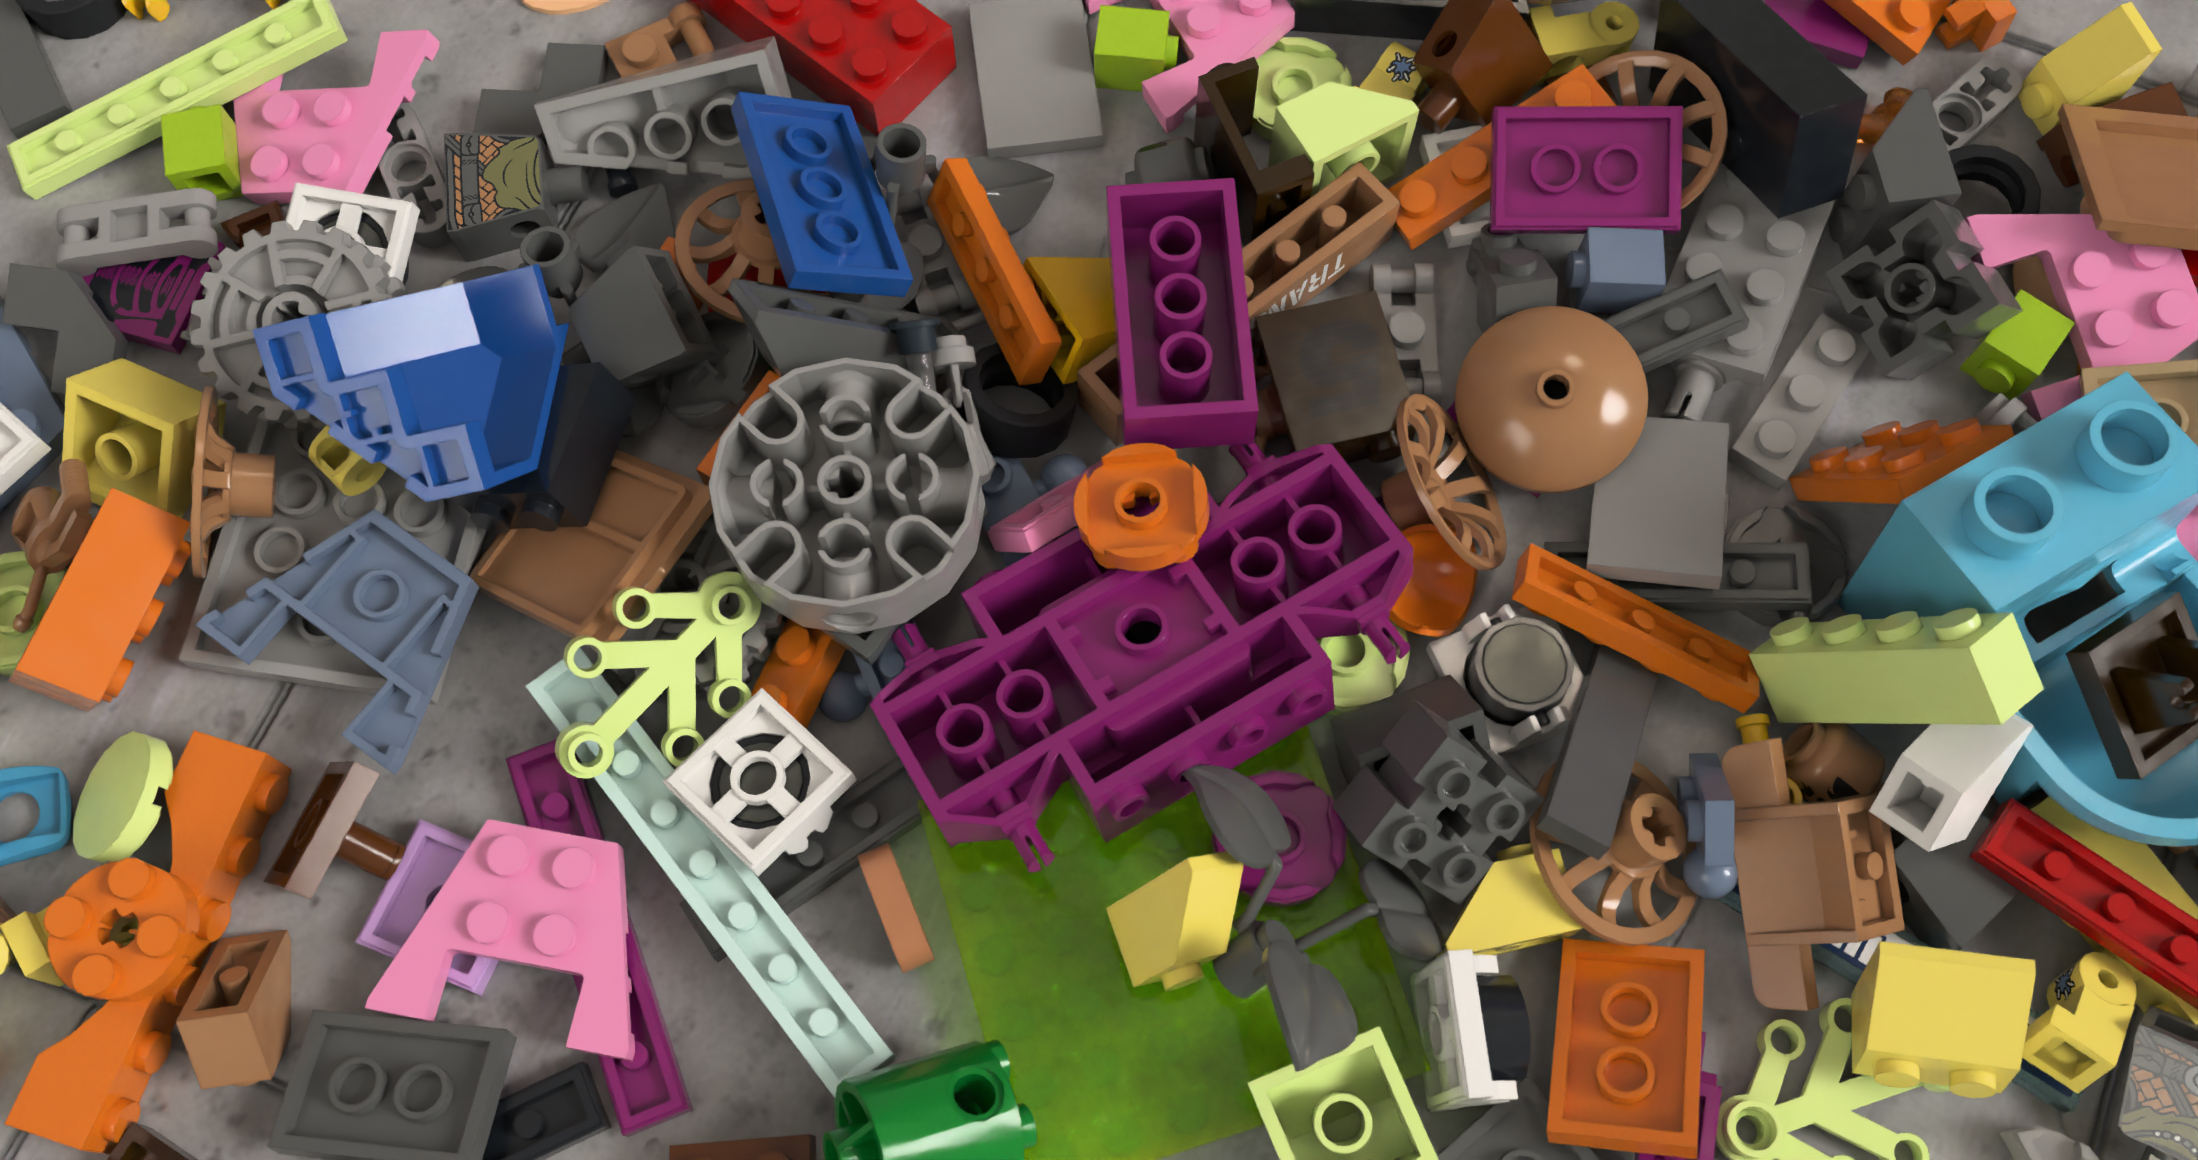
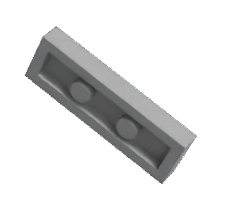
[1727,312,1871,490]

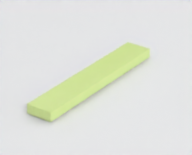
[6,0,348,200]

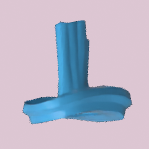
[0,766,72,867]

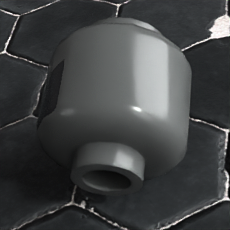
[1125,136,1215,185]

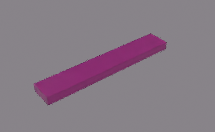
[505,739,693,1137]

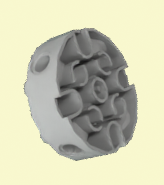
[708,358,986,634]

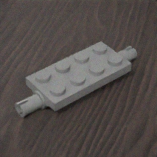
[1660,163,1838,421]

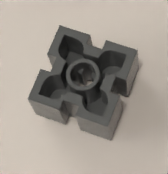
[1824,199,2023,380]
[1332,700,1545,905]

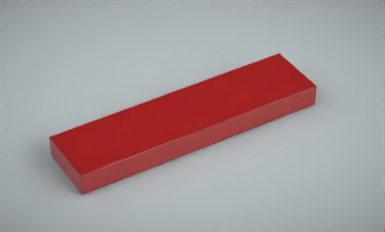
[1969,798,2198,1010]

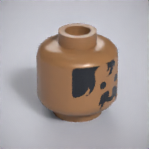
[1783,722,1885,802]

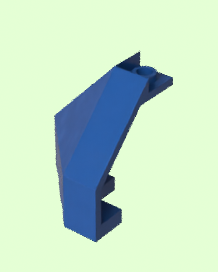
[252,264,569,502]

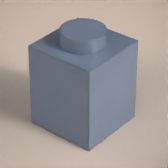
[1566,227,1666,313]

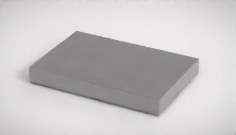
[968,0,1103,158]
[1586,417,1729,590]

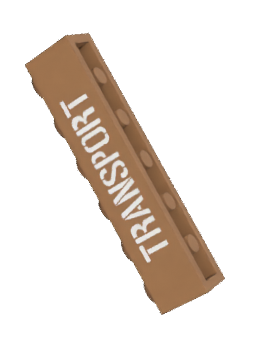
[1077,161,1401,446]

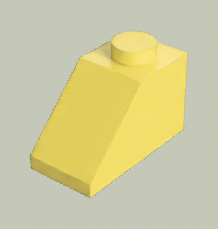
[2018,2,2163,136]
[1435,843,1583,958]
[1106,851,1244,991]

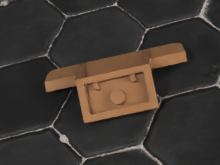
[1722,738,1905,1011]

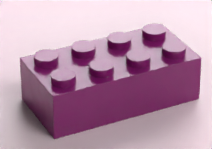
[1106,178,1259,449]

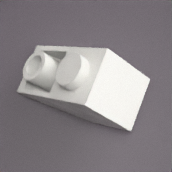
[1869,714,2034,852]

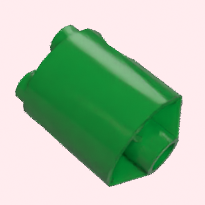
[823,1039,1037,1160]

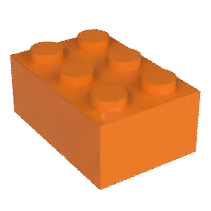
[9,488,191,712]

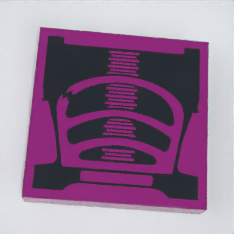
[83,242,226,355]

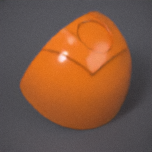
[1389,524,1478,637]

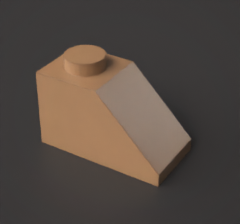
[176,930,291,1089]

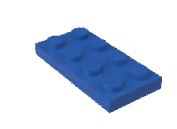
[731,91,913,297]

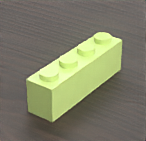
[1749,608,2044,725]

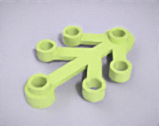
[555,571,761,778]
[1716,998,1950,1160]

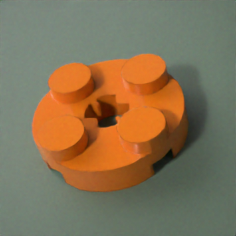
[1073,443,1210,571]
[43,858,200,1002]

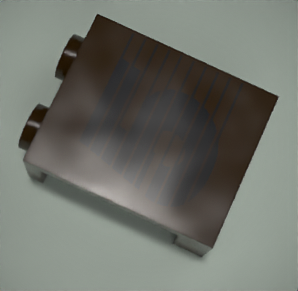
[1194,57,1315,246]
[1251,290,1417,463]

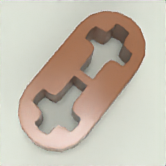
[857,843,935,973]

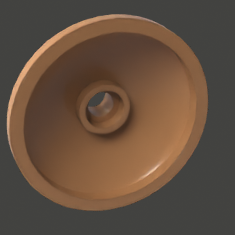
[1455,306,1648,494]

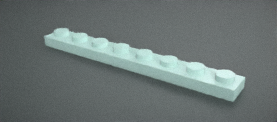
[525,647,896,1098]

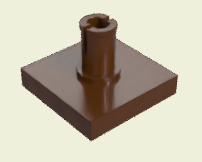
[264,761,406,900]

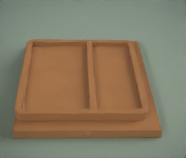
[2057,104,2198,251]
[470,450,713,650]

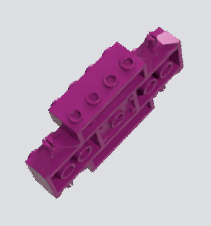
[870,442,1413,872]

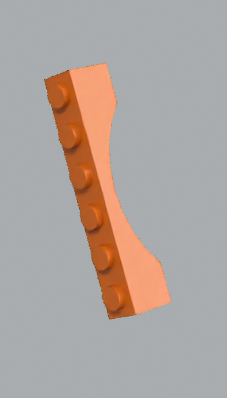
[4,730,292,1154]

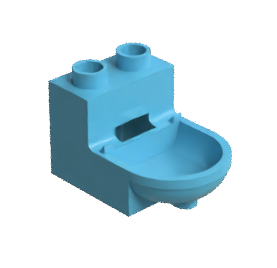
[1838,371,2198,847]

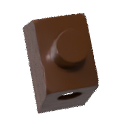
[1414,0,1554,134]

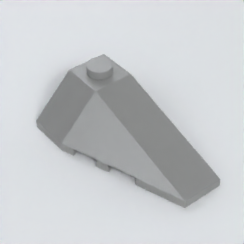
[534,36,792,180]

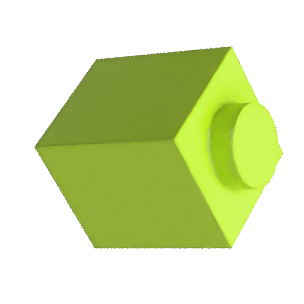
[1094,5,1179,92]
[161,104,244,201]
[1959,289,2076,400]

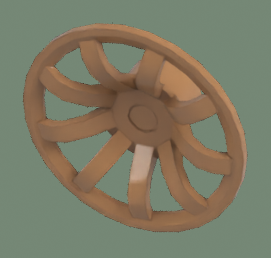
[1587,50,1728,209]
[674,179,829,324]
[190,386,277,579]
[1381,393,1507,571]
[1529,761,1697,947]

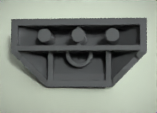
[728,279,973,386]

